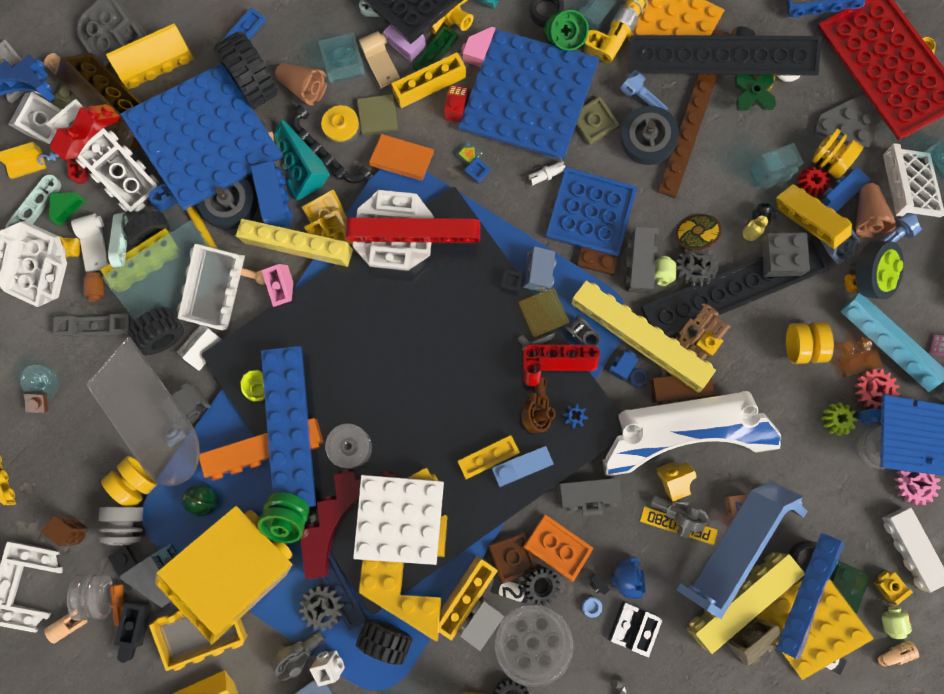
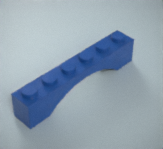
[776,533,845,659]

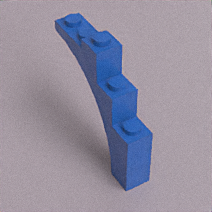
[0,54,55,102]

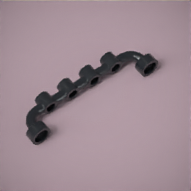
[292,104,373,184]

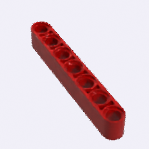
[345,218,480,243]

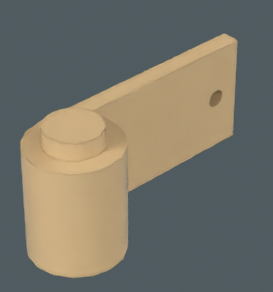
[358,31,400,88]

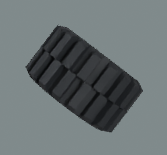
[128,307,184,355]
[355,619,413,665]

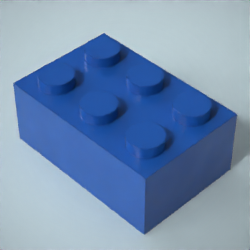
[251,161,294,228]

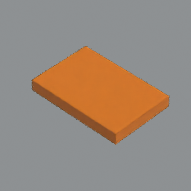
[369,134,434,181]
[523,514,594,582]

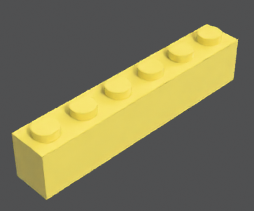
[236,219,353,267]

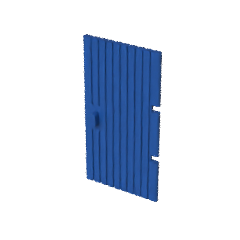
[880,394,944,476]

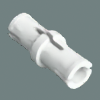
[528,160,566,186]

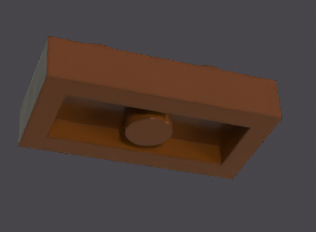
[577,247,618,276]

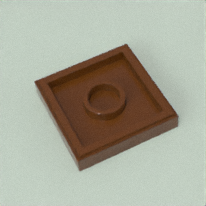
[487,532,537,584]

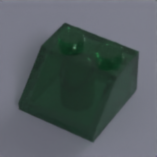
[830,561,870,614]

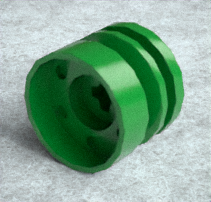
[544,10,589,51]

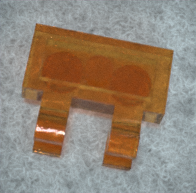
[838,337,883,377]

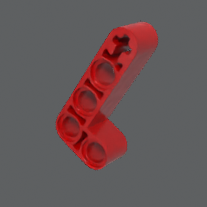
[522,345,600,386]

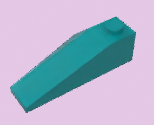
[274,120,330,200]

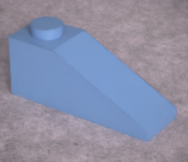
[492,446,554,487]

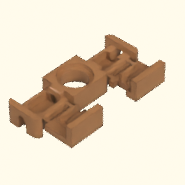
[678,303,731,361]

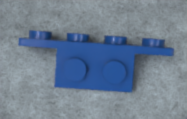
[820,167,870,212]

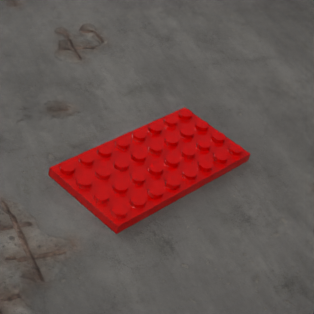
[818,0,944,141]

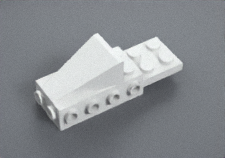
[46,99,160,213]

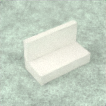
[177,325,222,371]

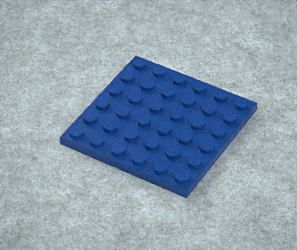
[459,29,599,160]
[121,64,283,211]

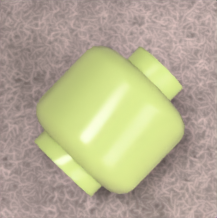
[654,256,676,286]
[882,606,912,639]

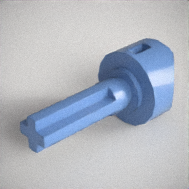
[620,70,669,110]
[881,213,924,242]

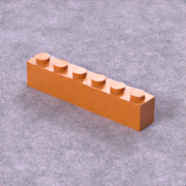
[198,418,324,481]

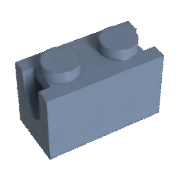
[523,246,556,292]

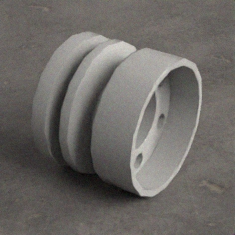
[97,507,144,545]

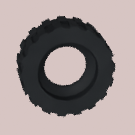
[123,211,170,246]

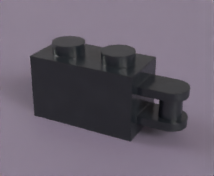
[114,601,152,663]

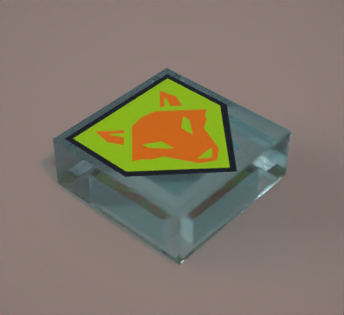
[456,141,482,166]

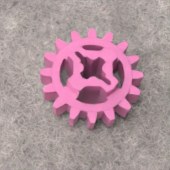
[894,471,941,505]

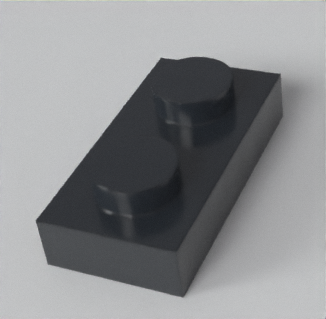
[108,546,138,591]

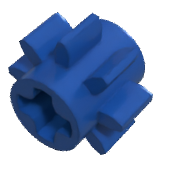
[563,404,588,429]

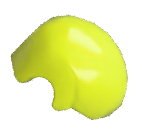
[240,370,265,402]

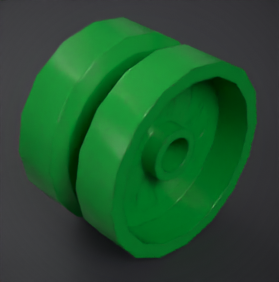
[258,492,309,543]

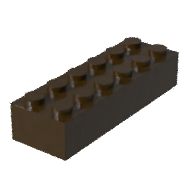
[56,53,141,150]

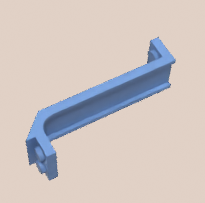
[677,481,808,619]

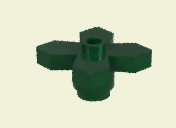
[734,74,776,111]

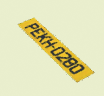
[640,507,718,545]

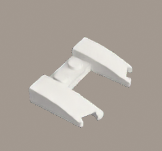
[0,541,63,633]

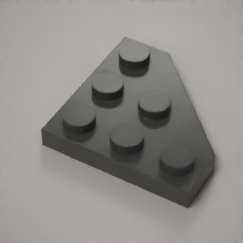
[813,94,878,150]

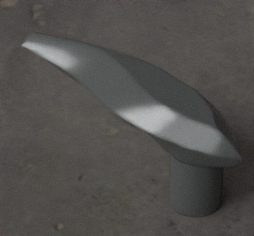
[518,333,555,350]
[611,676,627,694]

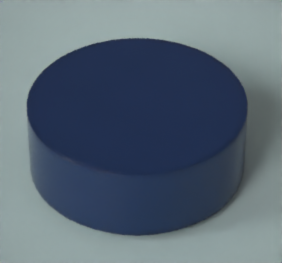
[628,368,648,388]

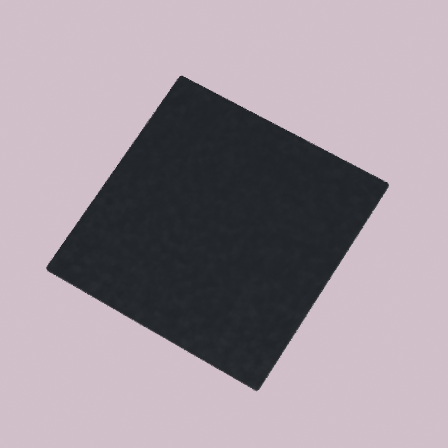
[202,187,622,614]

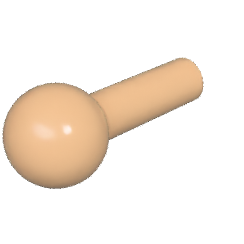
[241,268,266,285]

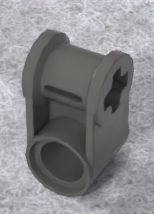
[564,315,600,347]

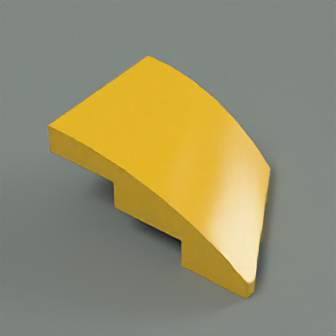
[302,189,353,245]

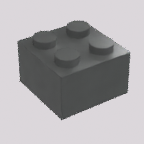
[761,233,810,277]

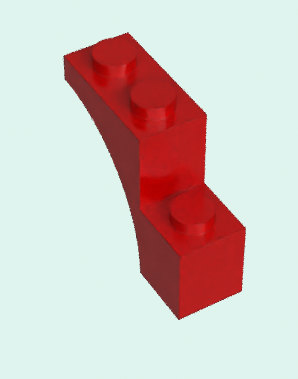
[49,104,120,160]

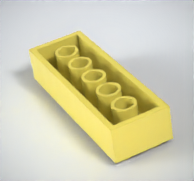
[686,552,805,654]

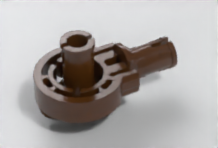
[521,377,556,433]

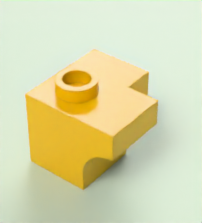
[656,461,697,501]

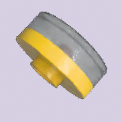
[321,105,361,145]

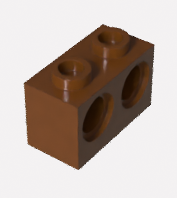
[41,515,89,546]

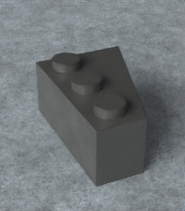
[625,227,659,293]

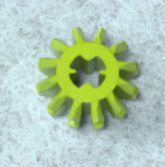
[821,402,858,436]

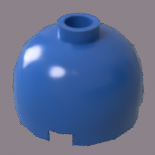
[611,557,646,599]

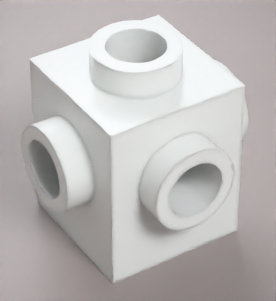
[310,650,345,687]

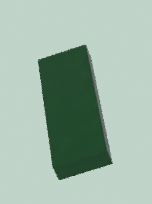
[412,25,459,71]

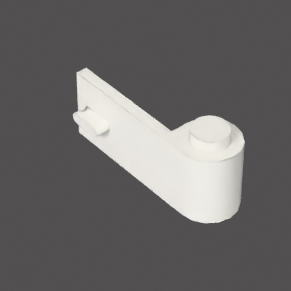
[71,213,109,273]

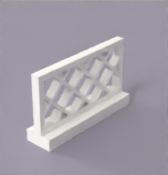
[883,143,944,217]

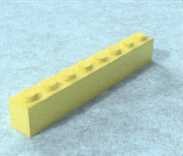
[571,281,716,393]

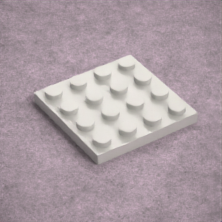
[354,475,444,565]

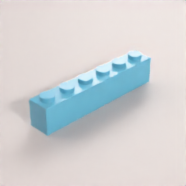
[840,292,944,392]

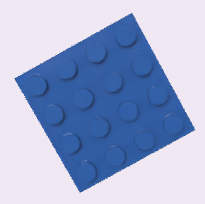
[546,167,637,257]

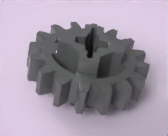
[676,249,718,286]
[299,585,344,631]

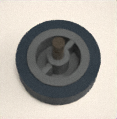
[621,106,679,165]
[197,178,257,230]

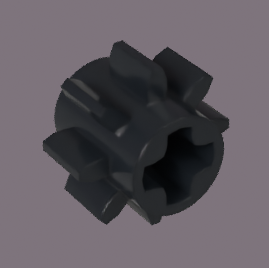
[752,203,777,226]

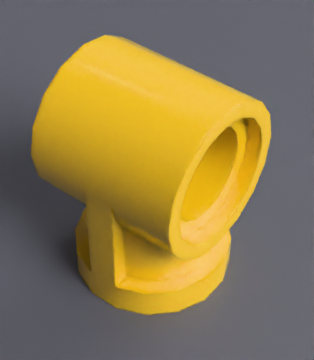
[59,236,81,258]

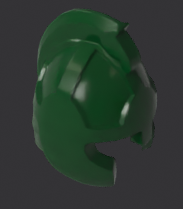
[182,484,219,517]

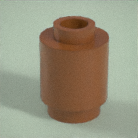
[83,272,104,302]

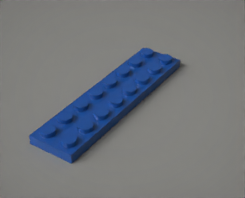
[261,346,316,507]

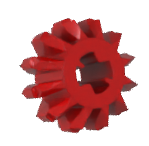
[796,165,830,198]

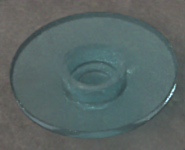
[20,364,59,400]

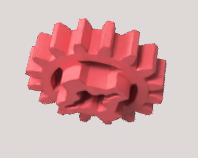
[855,369,900,409]

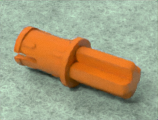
[110,584,126,626]

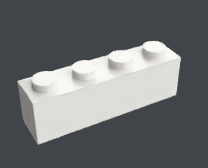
[882,508,944,593]

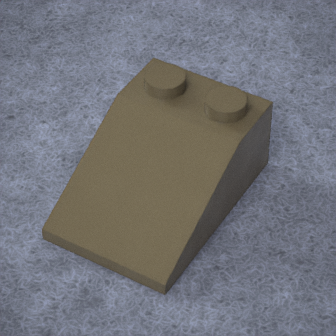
[727,619,780,666]

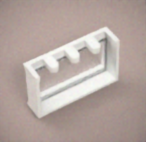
[177,244,245,330]

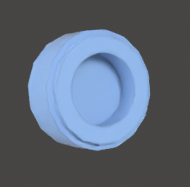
[582,596,602,618]

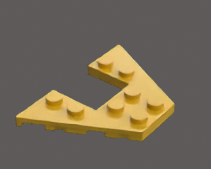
[359,515,447,641]

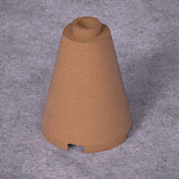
[275,63,327,105]
[855,183,896,238]

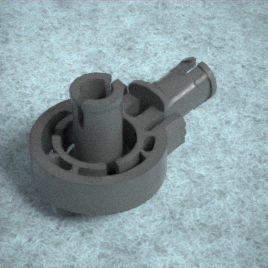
[651,494,708,538]
[271,630,326,681]

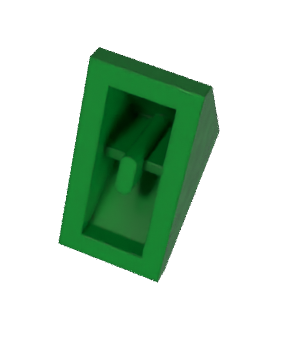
[49,193,87,227]

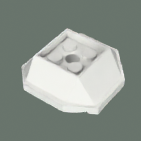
[353,190,434,270]
[0,221,67,307]

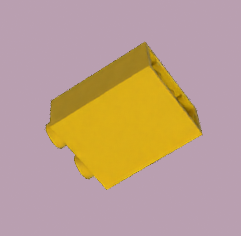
[155,506,292,645]

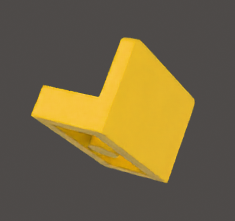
[0,142,46,179]

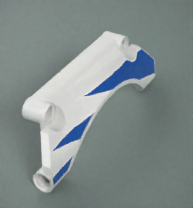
[603,391,781,477]

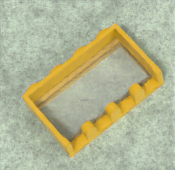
[149,610,248,671]

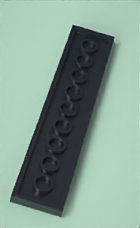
[628,35,822,76]
[641,236,830,337]

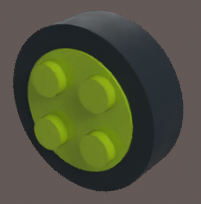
[850,240,904,299]

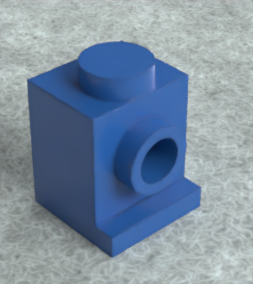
[607,350,639,381]

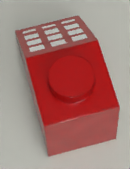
[444,85,469,122]

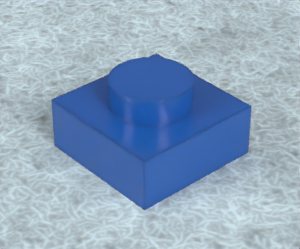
[464,157,491,184]

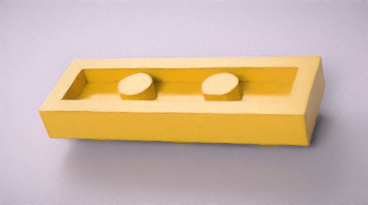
[458,435,520,479]

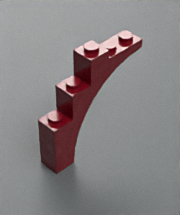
[301,469,397,579]

